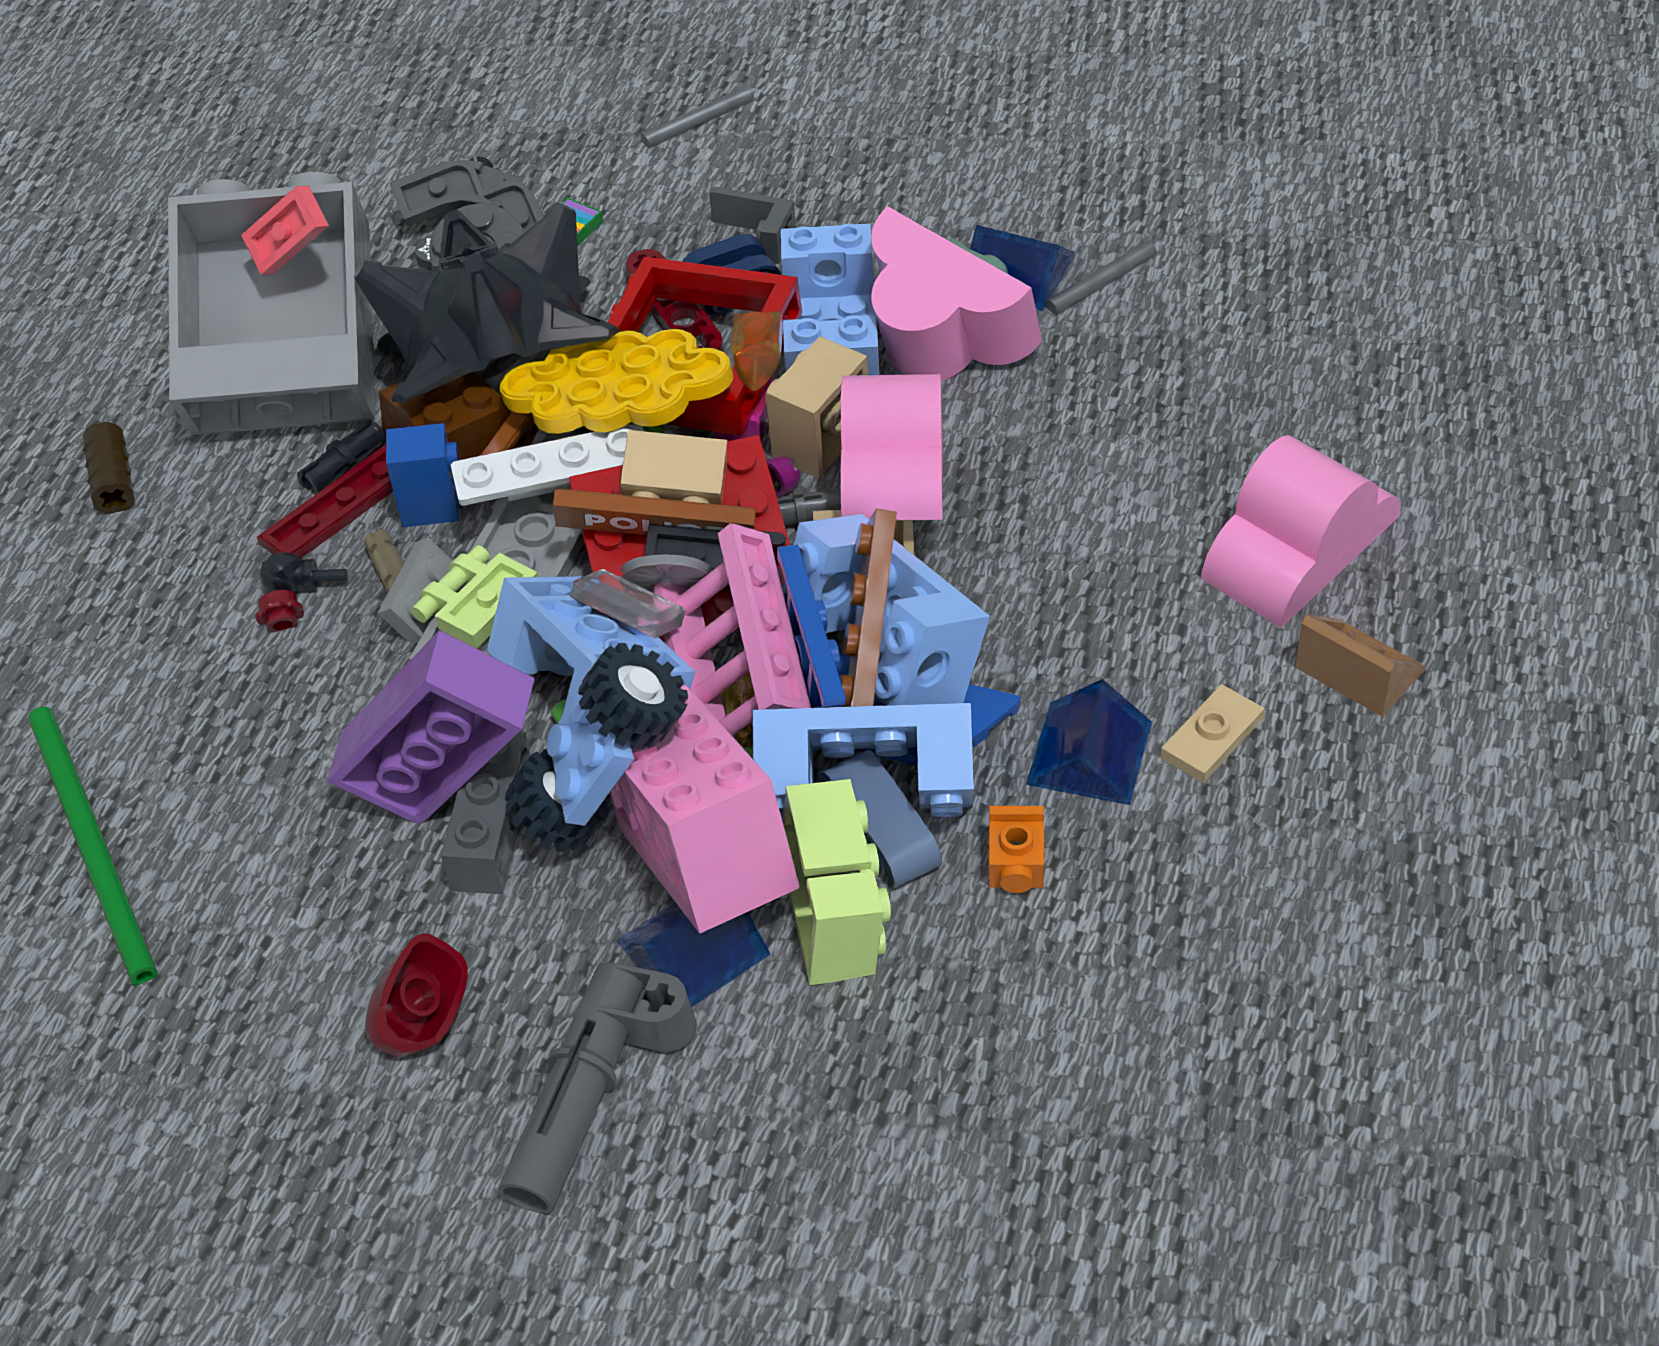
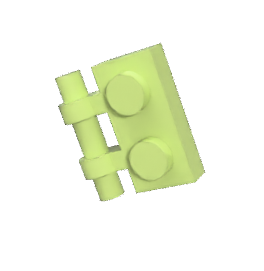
[411,545,538,649]

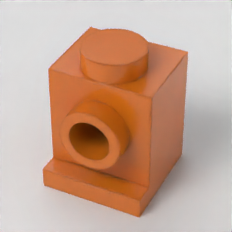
[989,806,1044,893]

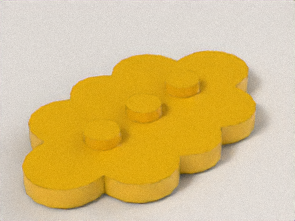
[500,329,733,434]

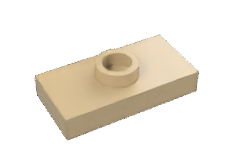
[1160,684,1265,783]

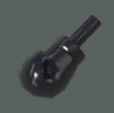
[260,552,348,594]

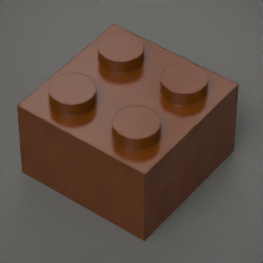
[379,372,511,460]

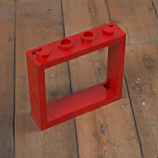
[608,257,803,436]

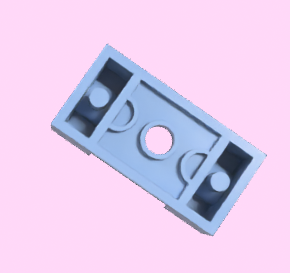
[781,224,879,375]
[782,514,990,706]
[487,576,695,717]
[753,703,974,822]

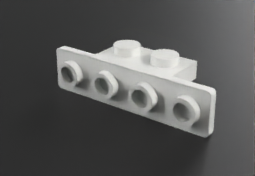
[451,423,643,506]

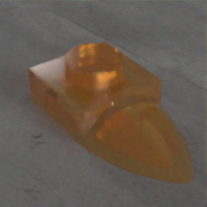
[731,311,783,391]

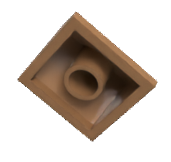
[1295,614,1427,717]

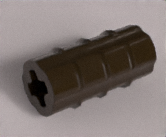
[83,422,135,514]

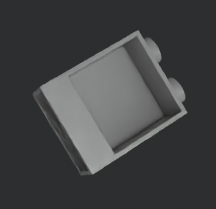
[168,172,376,435]

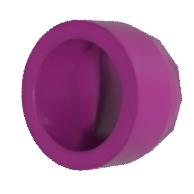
[767,456,801,498]

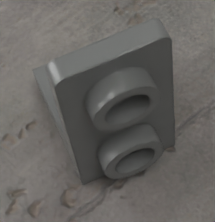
[709,187,796,265]

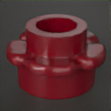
[255,590,304,632]

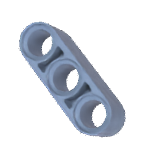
[820,749,942,889]

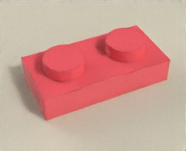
[241,186,329,275]

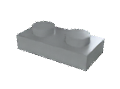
[378,537,453,643]

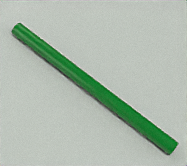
[28,707,158,986]

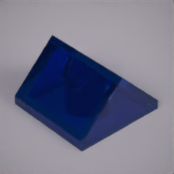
[970,225,1075,311]
[1026,679,1152,805]
[617,902,770,1007]

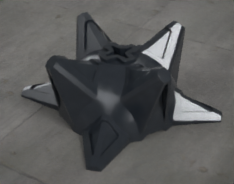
[354,202,620,402]

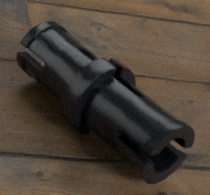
[297,419,386,495]

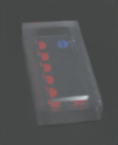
[570,569,686,638]

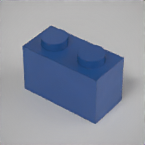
[386,423,460,527]

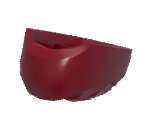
[365,933,468,1057]

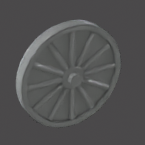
[621,554,713,594]

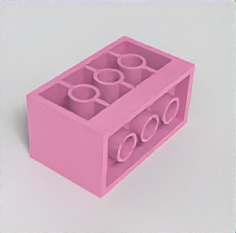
[609,685,800,933]

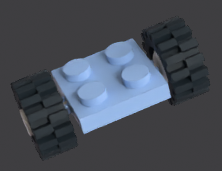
[505,643,688,852]

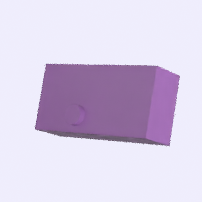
[327,630,535,823]

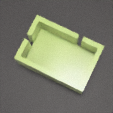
[783,779,891,985]

